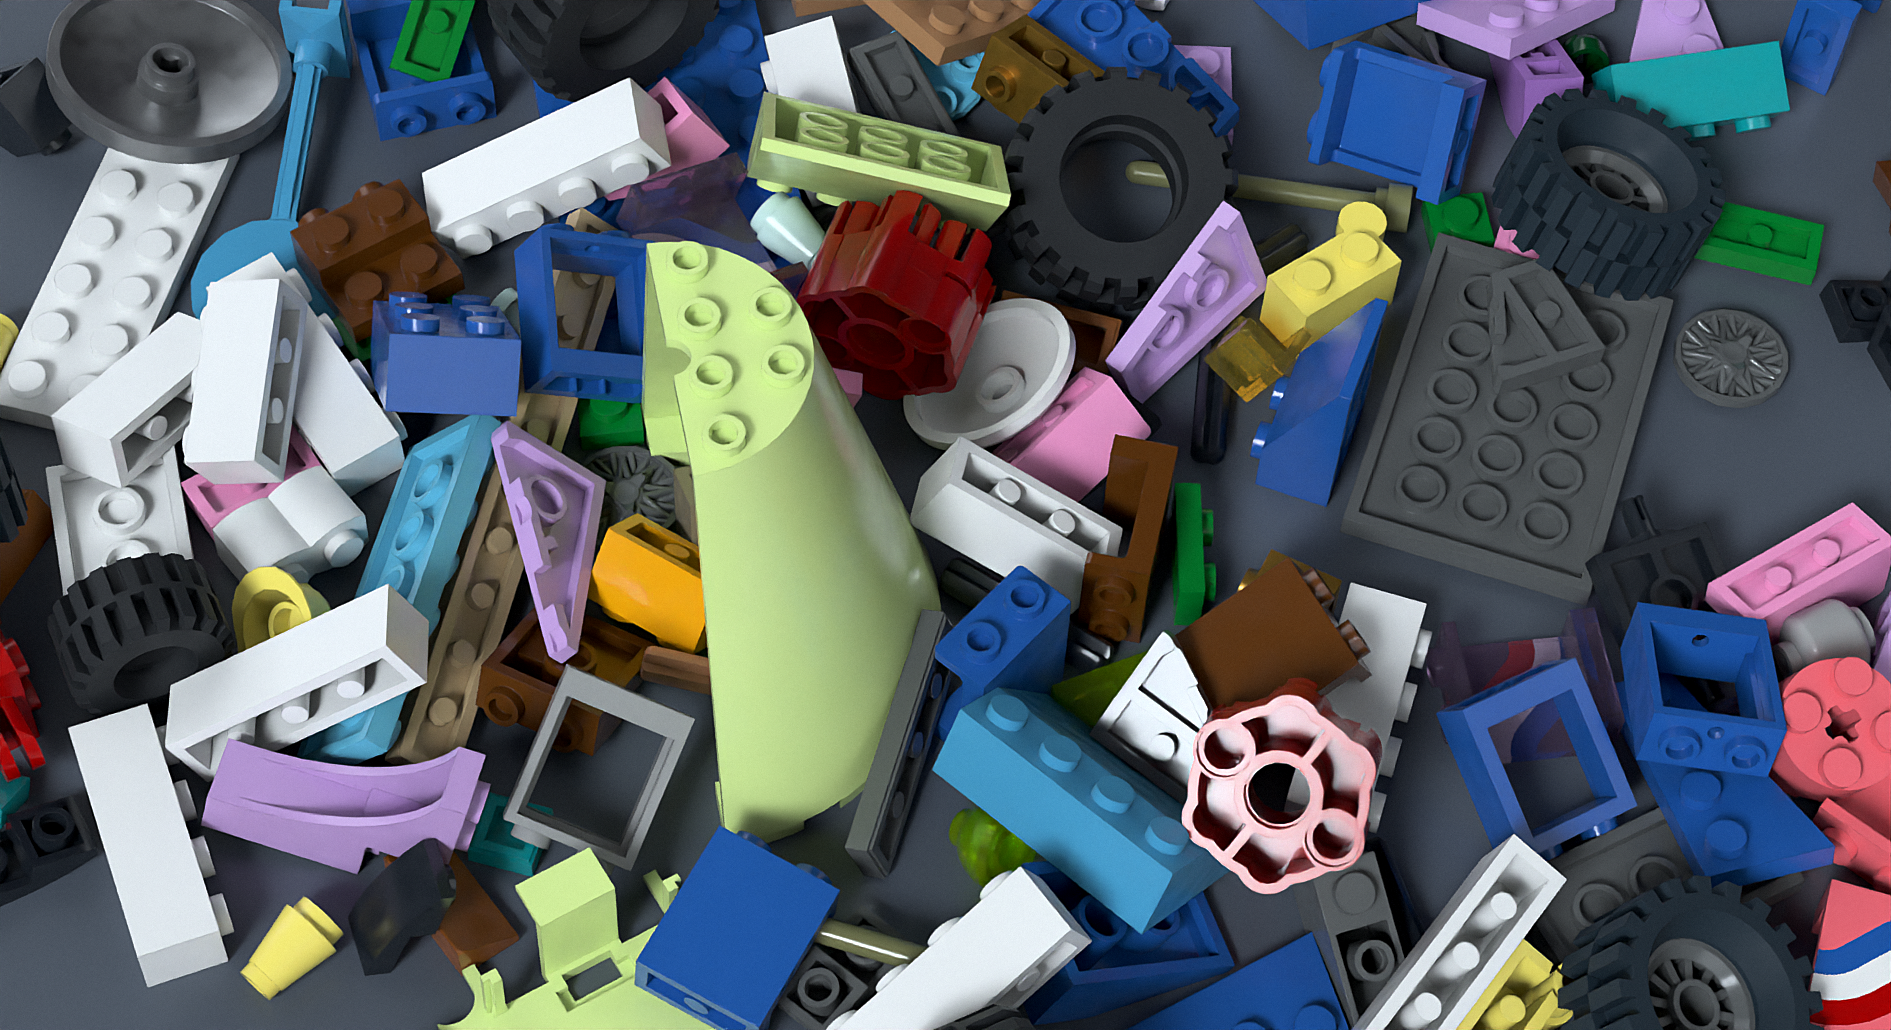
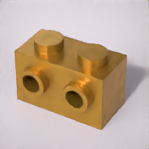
[971,14,1105,124]

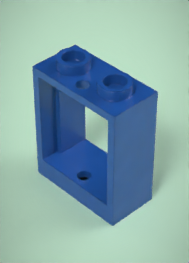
[514,223,655,404]
[1620,602,1787,778]
[1436,657,1638,861]

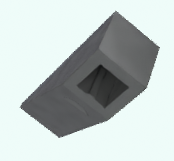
[1292,851,1405,1030]

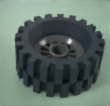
[1491,88,1726,301]
[1558,875,1824,1030]

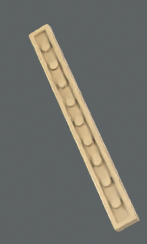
[385,207,618,766]

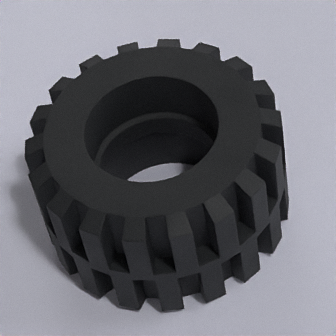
[47,552,235,717]

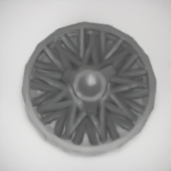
[1673,309,1788,408]
[580,446,676,546]

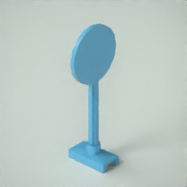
[191,0,353,320]

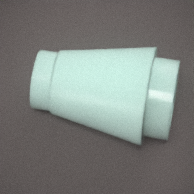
[750,191,826,273]

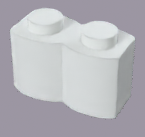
[212,465,369,584]

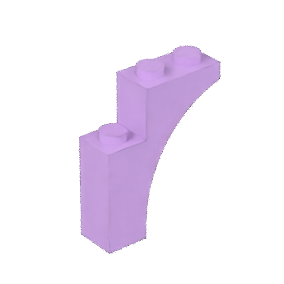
[201,738,491,875]

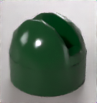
[1562,33,1609,84]

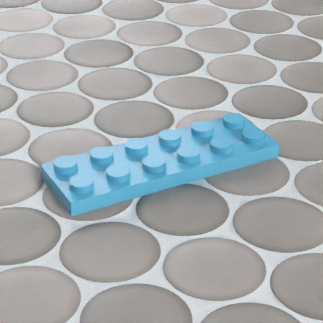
[296,415,502,766]

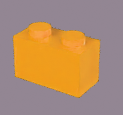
[587,513,707,655]

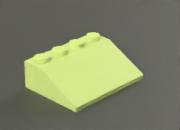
[747,92,1011,234]

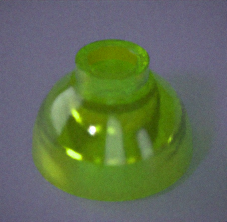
[949,806,1036,888]

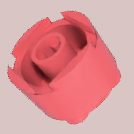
[1768,657,1891,802]

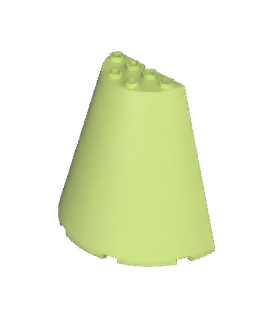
[641,241,941,843]

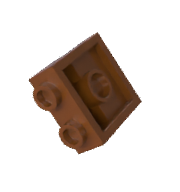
[290,178,465,343]
[475,607,660,757]

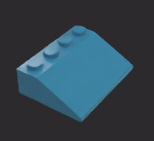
[932,687,1231,935]

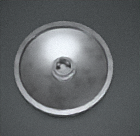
[46,0,292,164]

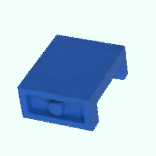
[345,0,497,141]
[1780,0,1883,96]
[1307,40,1487,205]
[934,566,1071,743]
[634,825,840,1030]

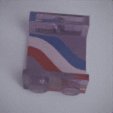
[616,152,808,300]
[1426,607,1625,764]

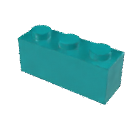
[1592,41,1790,142]

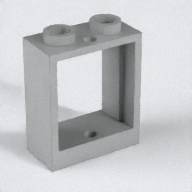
[503,664,695,876]

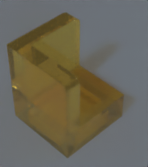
[1203,316,1312,403]

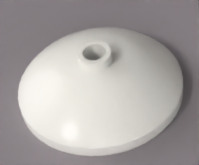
[903,298,1076,450]

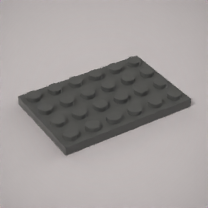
[1340,232,1674,606]

